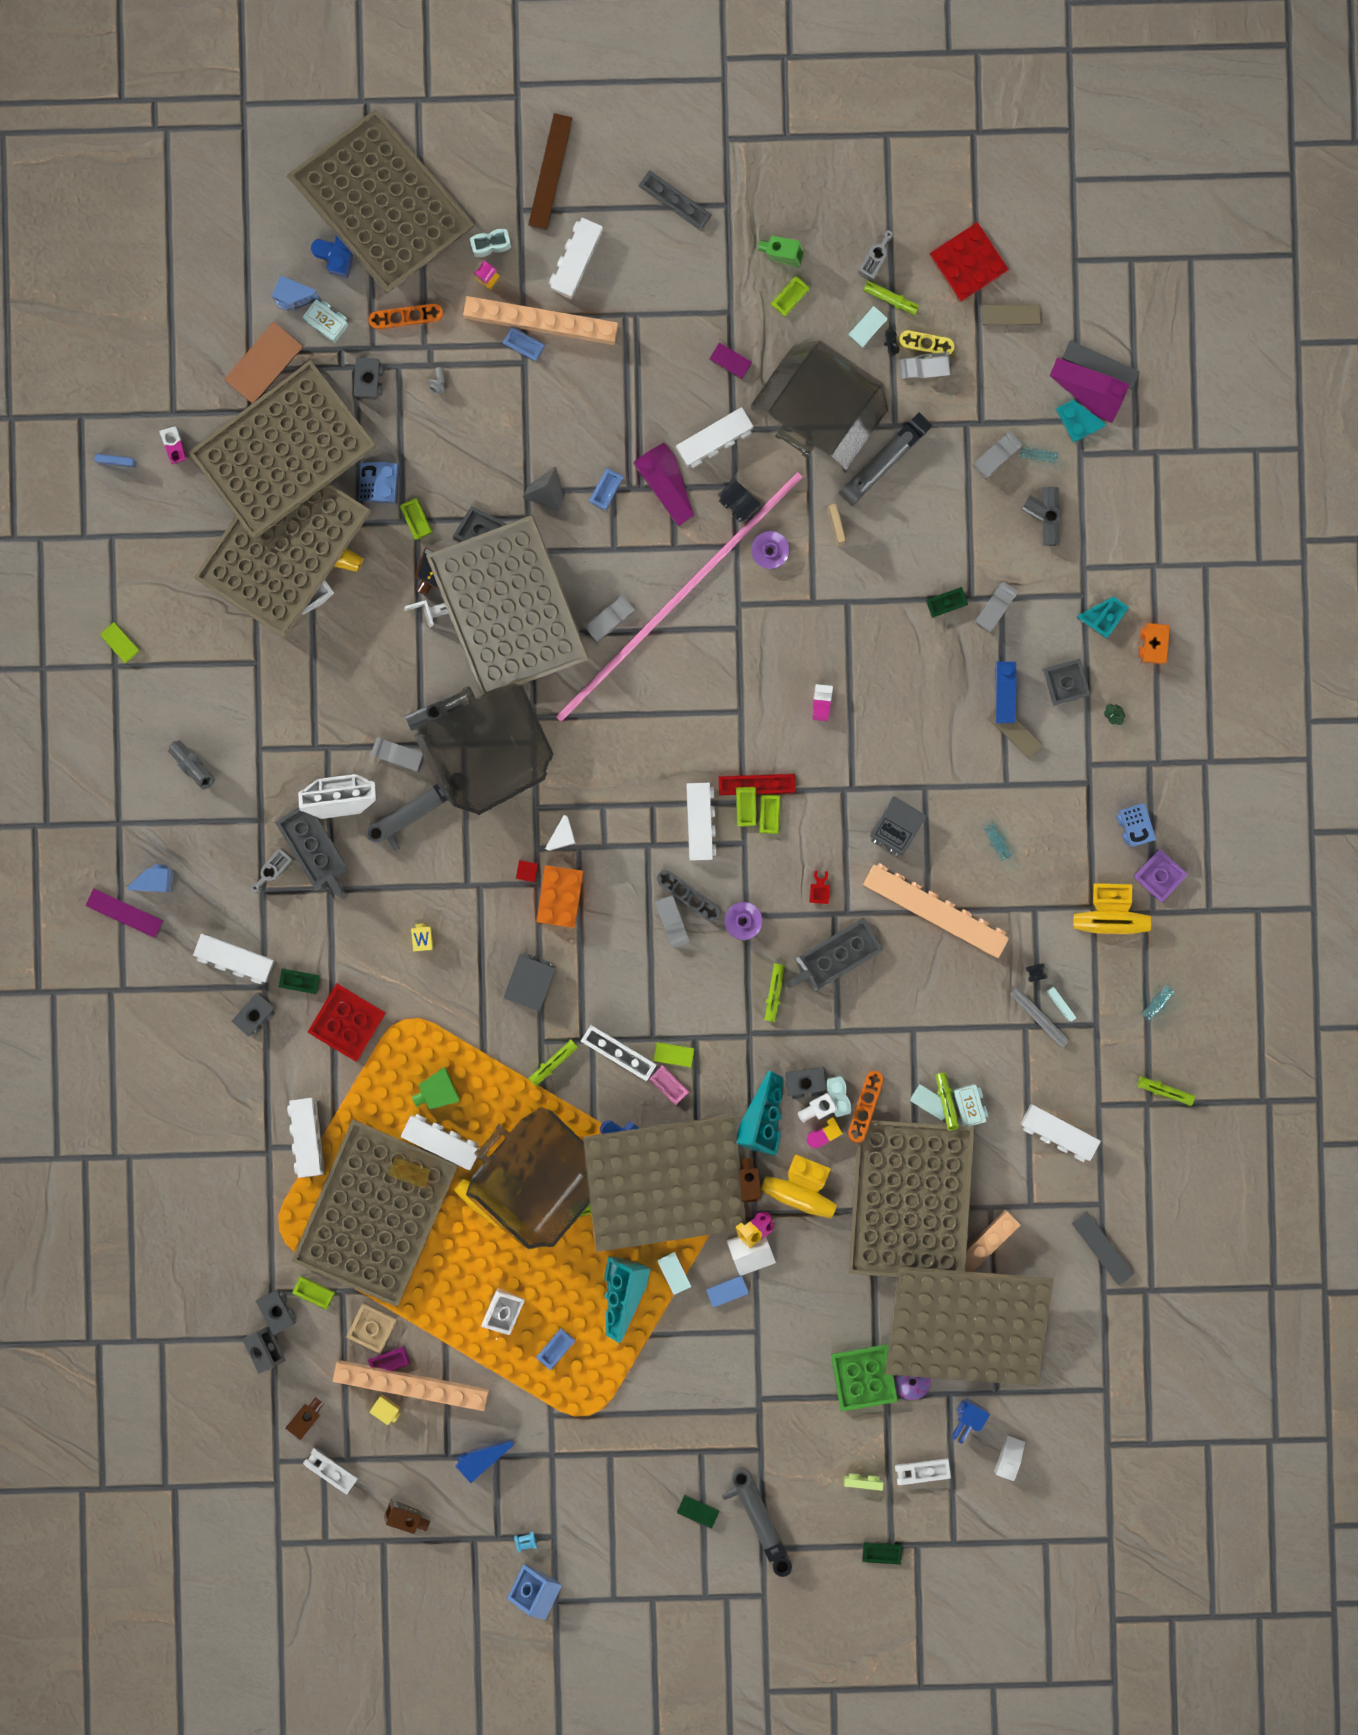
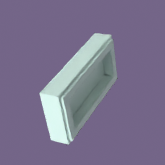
[848,306,888,348]
[1046,987,1076,1022]
[910,1084,949,1121]
[657,1251,691,1295]

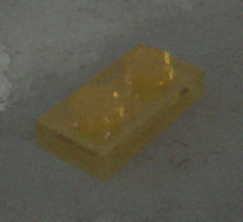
[388,1157,431,1189]

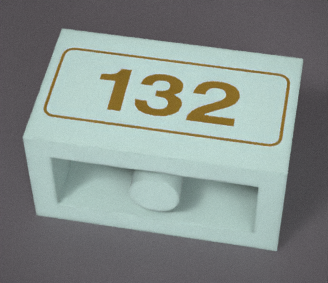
[302,299,349,343]
[953,1084,988,1127]

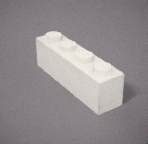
[549,218,603,300]
[676,407,754,468]
[687,783,716,861]
[193,934,275,984]
[581,1024,657,1081]
[287,1098,325,1178]
[1021,1104,1101,1162]
[401,1114,481,1170]

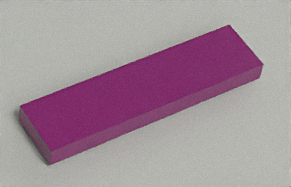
[85,888,164,938]

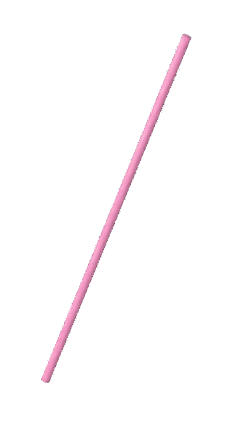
[556,472,803,722]

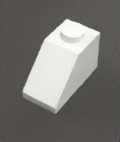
[994,1435,1025,1481]

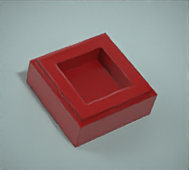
[516,860,538,882]

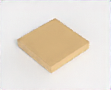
[828,504,846,547]
[346,1302,397,1354]

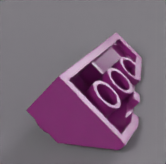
[1049,358,1130,423]
[633,442,694,527]

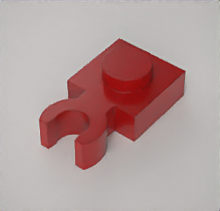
[809,870,830,904]

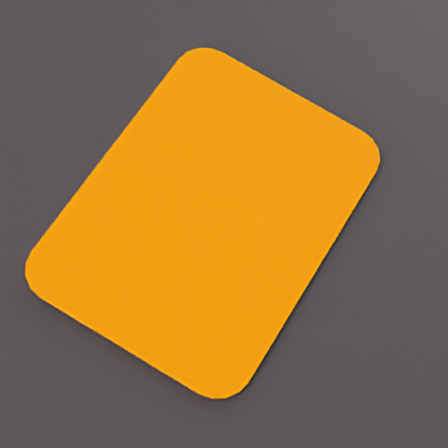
[278,1018,710,1417]

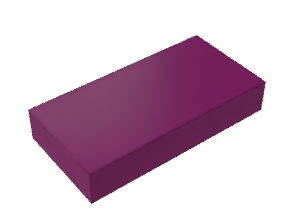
[709,342,752,379]
[368,1346,411,1371]

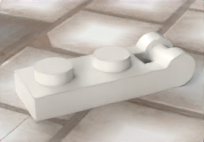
[303,1447,358,1495]
[895,1458,951,1485]

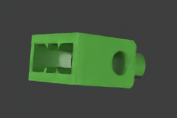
[758,236,805,268]
[412,1067,460,1109]

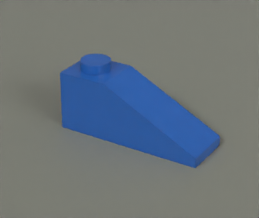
[995,662,1016,723]
[455,1440,515,1484]

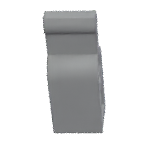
[857,230,893,282]
[899,352,951,379]
[972,431,1023,480]
[974,581,1018,633]
[585,595,635,643]
[371,737,425,772]
[251,848,294,893]
[655,895,690,948]

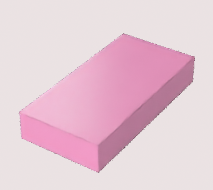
[649,1065,689,1105]

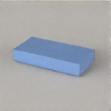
[502,326,545,362]
[94,454,136,468]
[589,468,624,511]
[706,1275,749,1308]
[536,1328,576,1370]

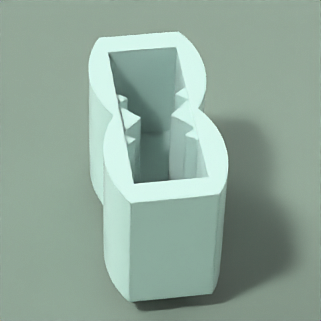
[470,229,511,257]
[826,1075,851,1117]

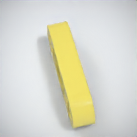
[899,330,954,355]

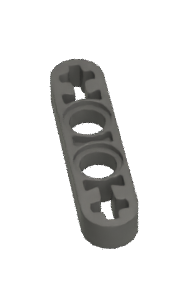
[657,870,720,922]

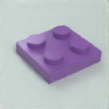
[1133,849,1188,903]

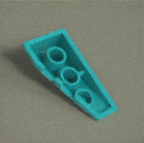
[736,1071,783,1156]
[604,1256,650,1343]

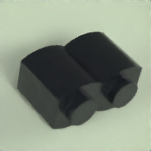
[718,479,762,523]

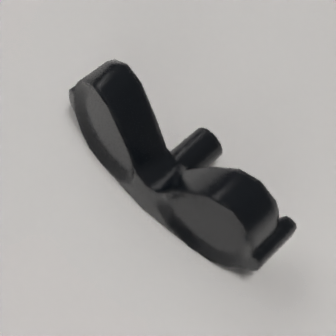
[884,329,900,357]

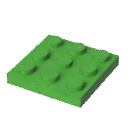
[831,1344,898,1412]

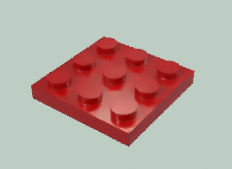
[929,222,1009,302]
[307,983,386,1062]

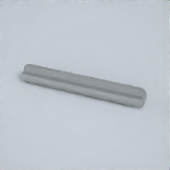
[1010,988,1069,1047]

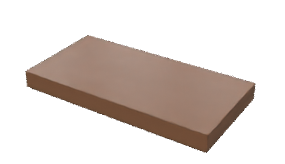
[224,321,303,404]

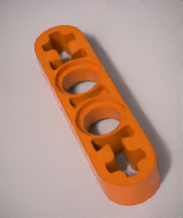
[369,304,443,330]
[848,1071,884,1143]

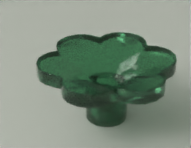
[1104,704,1126,725]

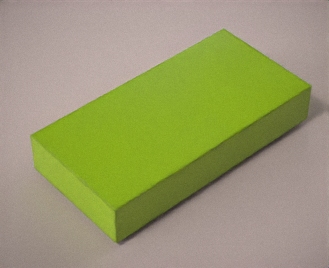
[770,276,810,318]
[400,498,433,541]
[100,622,140,664]
[736,787,756,826]
[759,795,780,834]
[654,1042,695,1067]
[292,1276,335,1310]

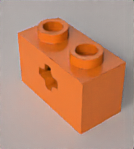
[1138,623,1170,665]

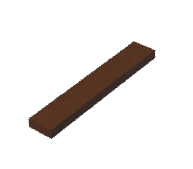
[528,113,573,230]

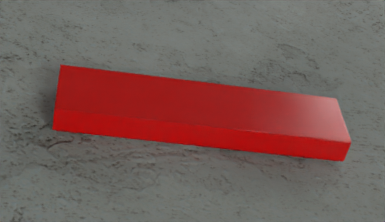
[718,774,796,796]

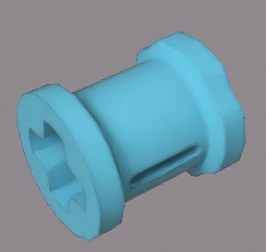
[514,1531,537,1553]

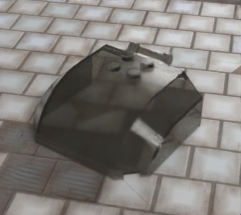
[751,340,889,473]
[414,683,553,815]
[466,1107,590,1249]

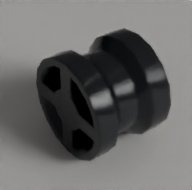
[1025,963,1047,982]

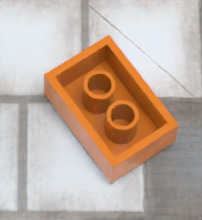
[537,865,584,928]

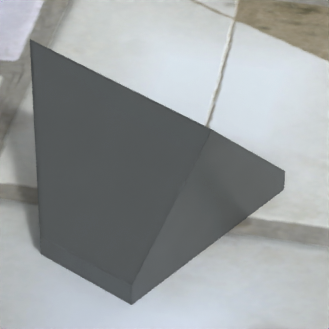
[523,467,564,511]

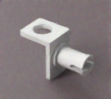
[404,600,449,628]
[798,1093,837,1123]

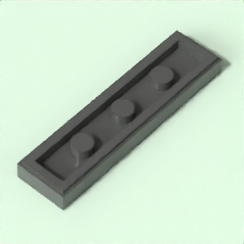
[638,170,712,231]
[1062,340,1140,390]
[1072,1212,1134,1285]

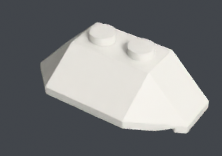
[298,774,376,819]

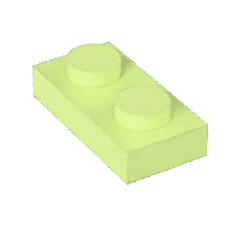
[844,1473,884,1491]

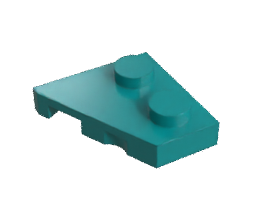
[1055,400,1106,443]
[1076,596,1129,639]

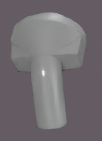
[428,367,444,394]

